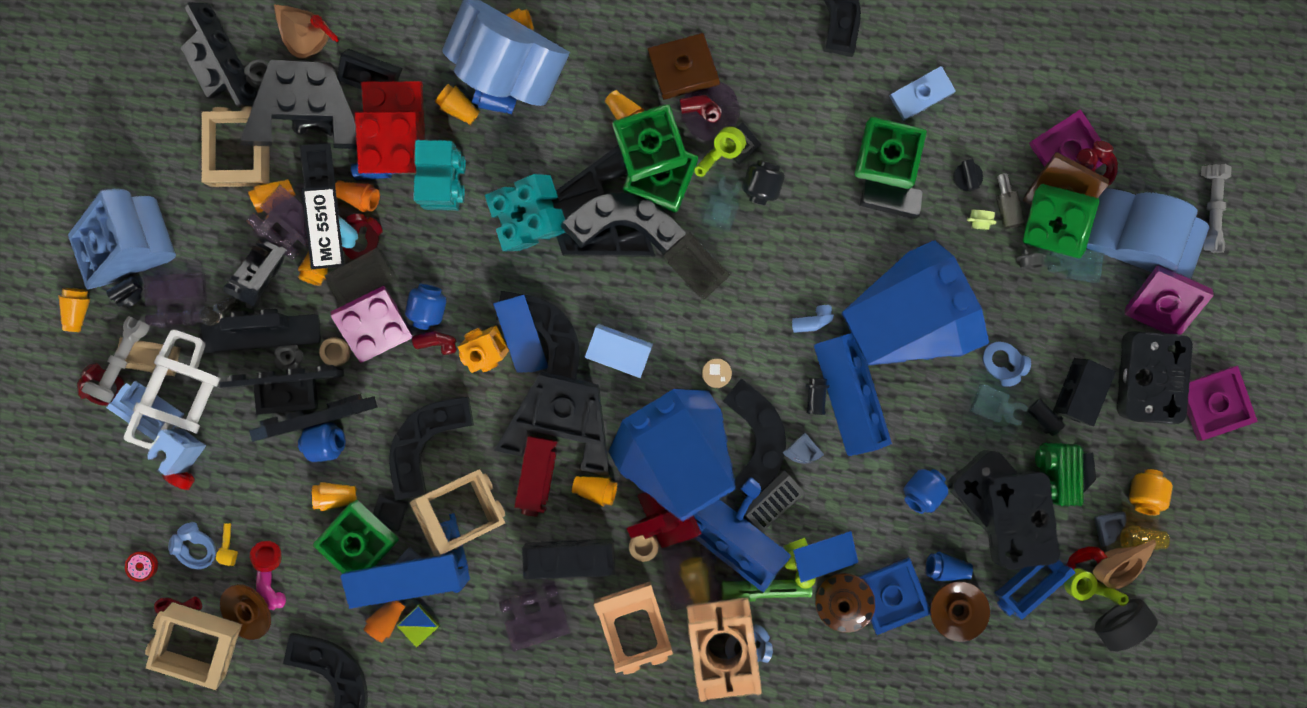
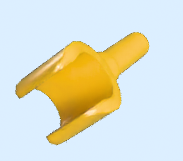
[216,523,238,566]

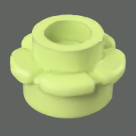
[967,210,997,230]

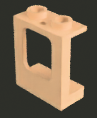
[594,582,673,675]

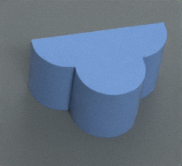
[442,0,570,106]
[1087,188,1209,279]
[68,189,176,289]

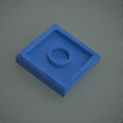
[859,557,930,635]

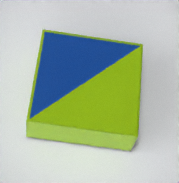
[397,604,440,648]

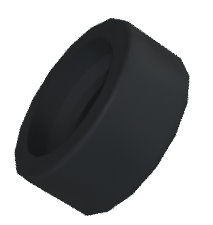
[1094,598,1158,652]

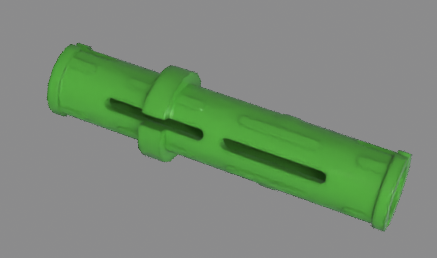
[721,579,812,602]

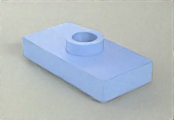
[889,66,956,121]

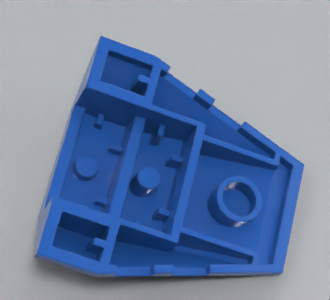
[842,240,989,366]
[608,389,736,521]

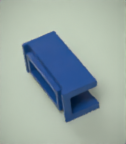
[994,560,1076,620]

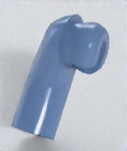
[792,305,834,333]

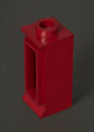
[514,436,559,517]

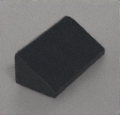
[337,49,403,89]
[859,179,923,219]

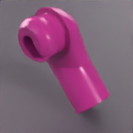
[256,571,286,610]

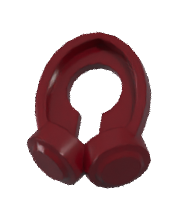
[1076,141,1118,188]
[343,213,383,261]
[76,363,125,406]

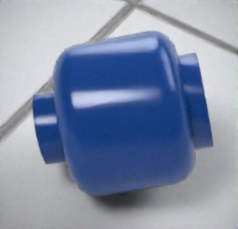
[405,284,447,330]
[298,422,346,462]
[903,469,948,514]

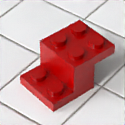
[355,81,425,174]

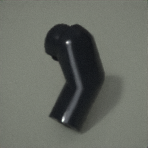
[292,120,333,136]
[1083,452,1096,493]

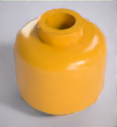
[1129,469,1173,515]

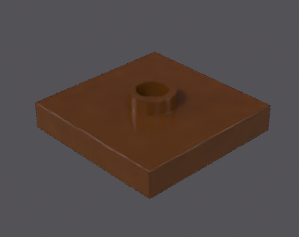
[648,33,720,100]
[1023,152,1109,221]

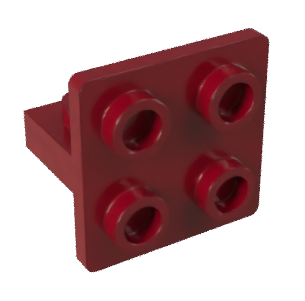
[626,492,701,548]

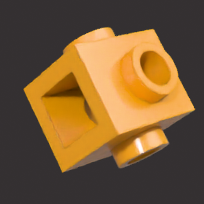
[458,325,509,373]

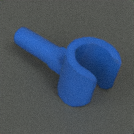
[735,477,761,521]

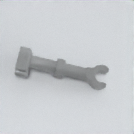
[1201,164,1232,253]
[81,316,150,403]

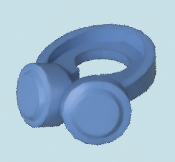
[982,342,1031,387]
[168,522,216,569]
[725,624,773,663]

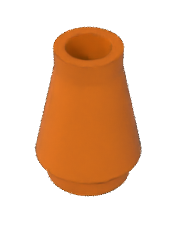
[335,180,380,212]
[363,600,406,643]

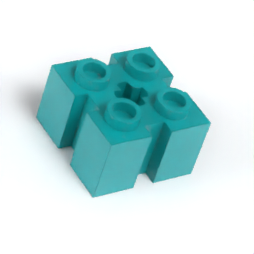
[414,140,466,210]
[485,174,566,251]

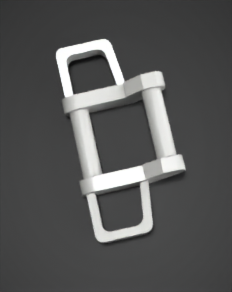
[124,330,220,449]

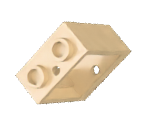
[202,107,270,187]
[409,469,505,556]
[145,602,242,690]

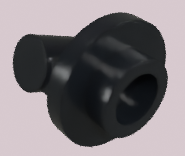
[953,159,983,191]
[106,276,143,308]

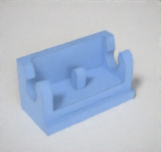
[585,324,653,378]
[106,381,184,441]
[148,429,206,475]

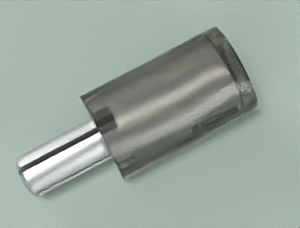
[996,173,1026,231]

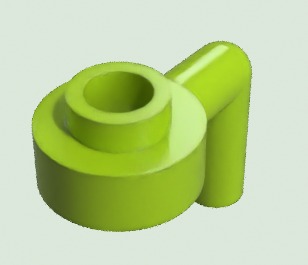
[695,126,746,177]
[1064,568,1129,606]

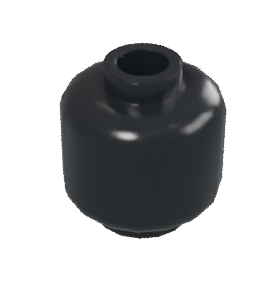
[742,160,785,205]

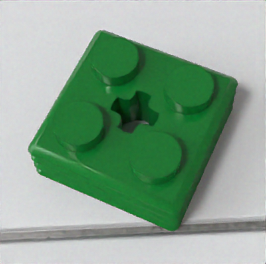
[613,104,687,181]
[854,117,927,189]
[623,137,698,213]
[1023,184,1100,259]
[1035,443,1083,507]
[313,500,399,574]

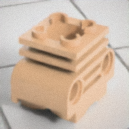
[687,597,762,702]

